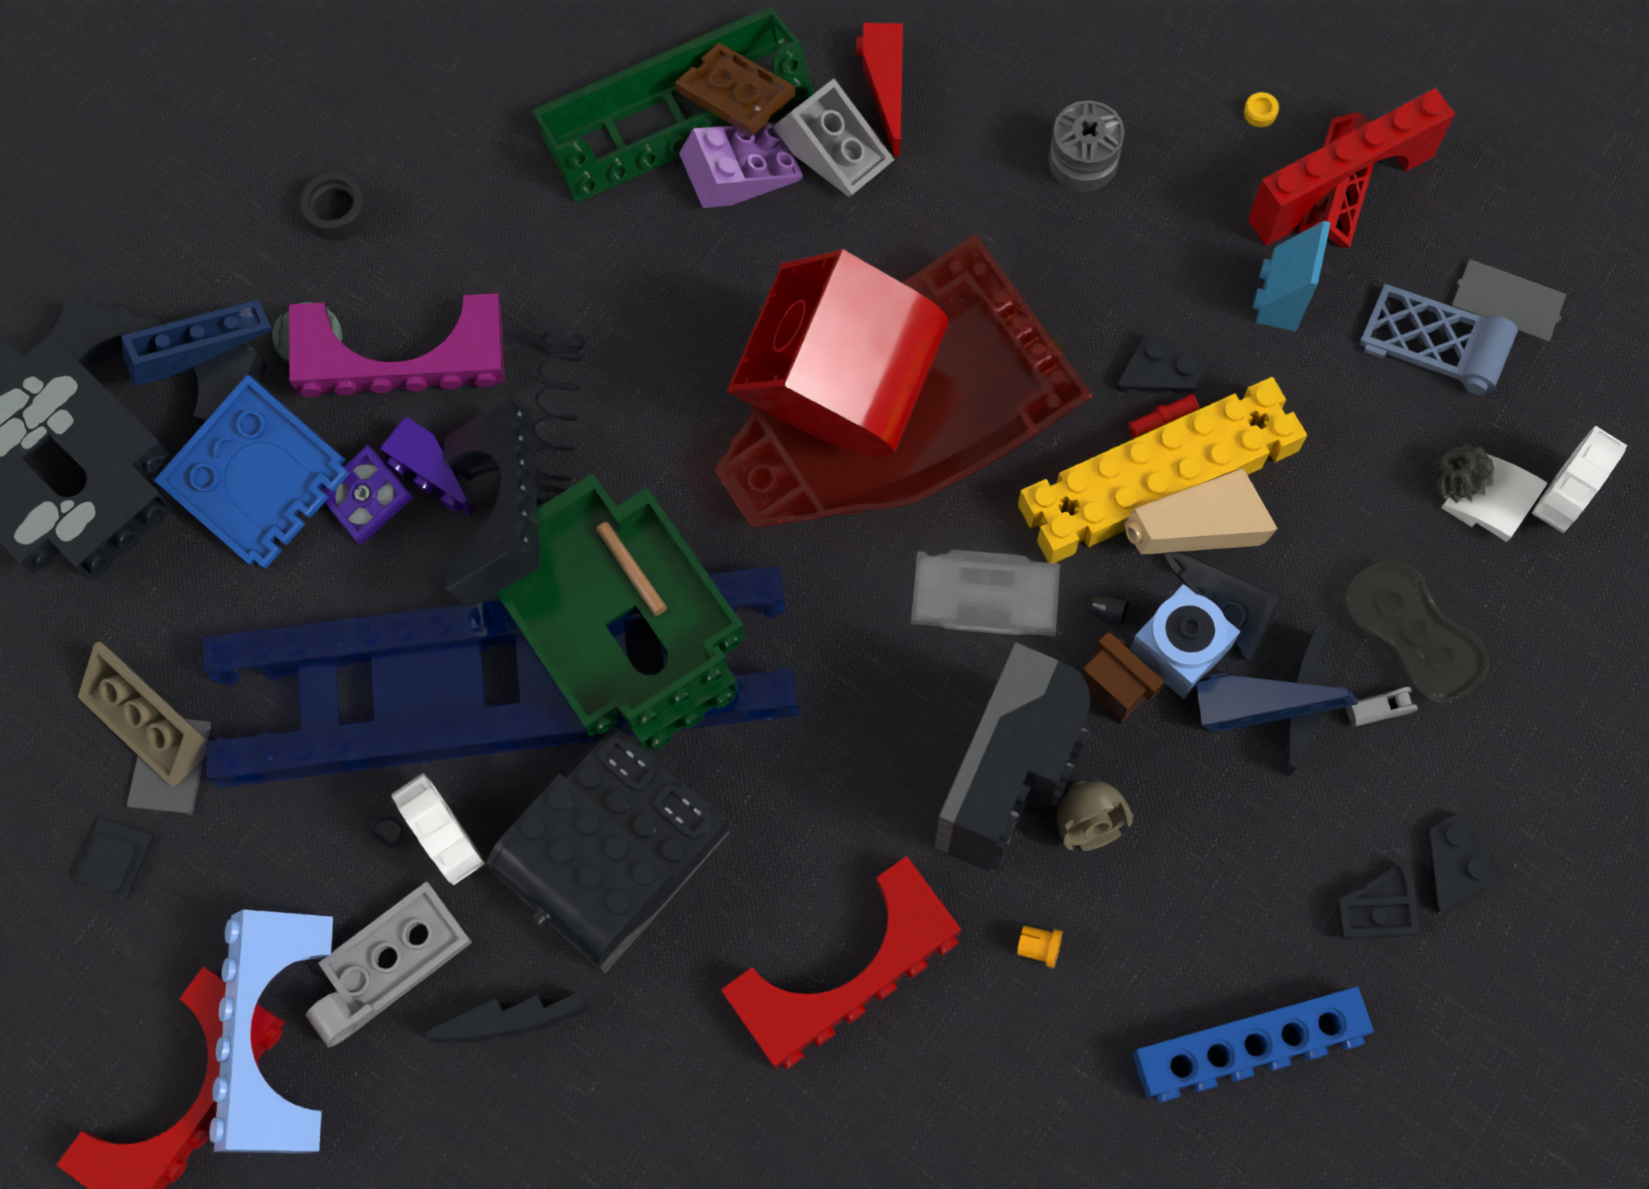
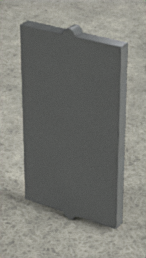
[1451,259,1566,344]

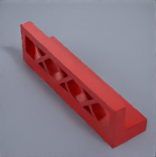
[1299,112,1374,249]

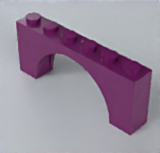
[289,293,504,397]

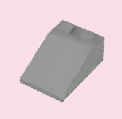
[773,79,894,197]

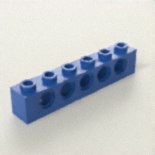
[1132,987,1374,1103]

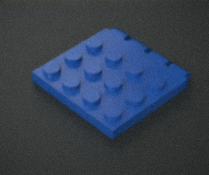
[154,374,350,568]

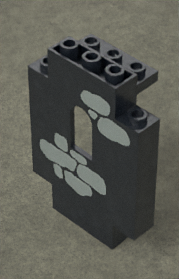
[0,334,173,580]

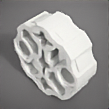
[1532,426,1627,533]
[391,773,485,885]

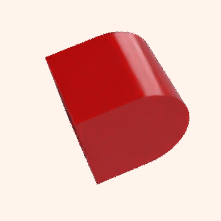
[726,249,949,458]

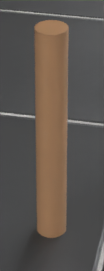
[596,522,667,616]

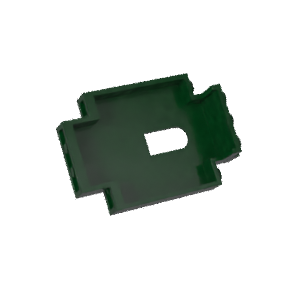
[496,474,745,751]

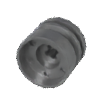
[1048,100,1125,192]

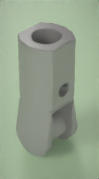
[1346,687,1418,727]

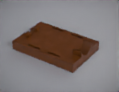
[675,43,795,136]

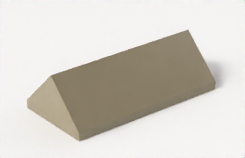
[78,642,215,787]

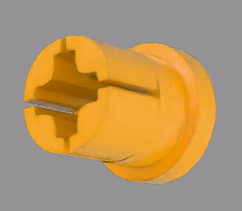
[1017,925,1062,968]

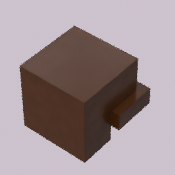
[1081,632,1164,724]

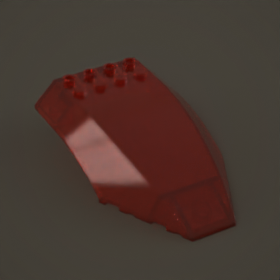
[714,233,1093,528]

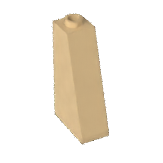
[1124,468,1278,555]

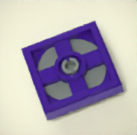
[320,445,414,544]

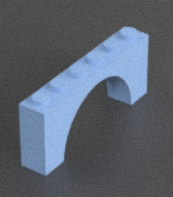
[210,910,333,1153]

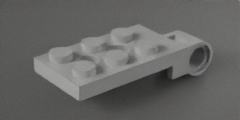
[306,881,472,1047]

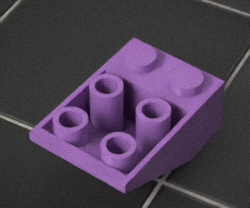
[679,122,803,208]

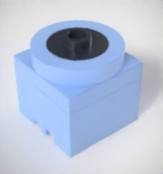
[1130,584,1240,699]

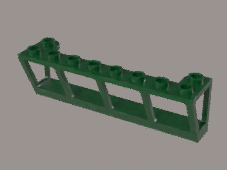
[532,6,814,203]

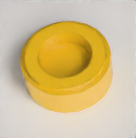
[1244,92,1279,127]

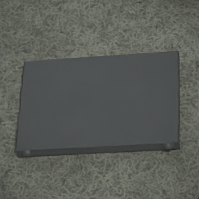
[127,719,212,815]

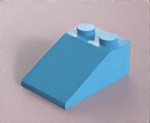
[1253,221,1331,331]

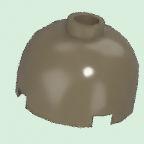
[1056,781,1133,851]

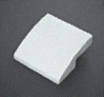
[1442,452,1548,542]

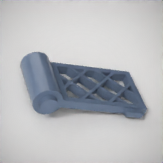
[1360,284,1518,395]

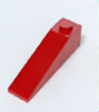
[856,23,903,156]

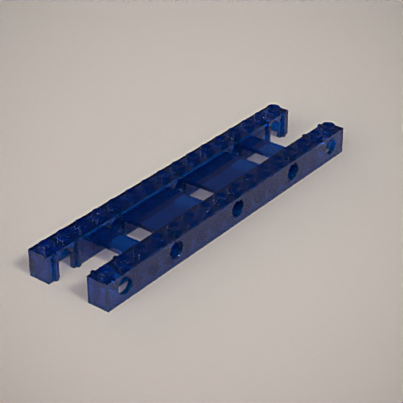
[203,566,799,788]

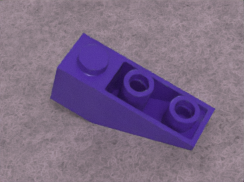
[380,416,473,516]

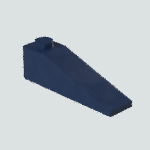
[121,300,271,387]
[1196,673,1358,733]

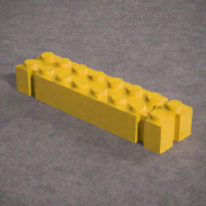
[1018,376,1307,565]

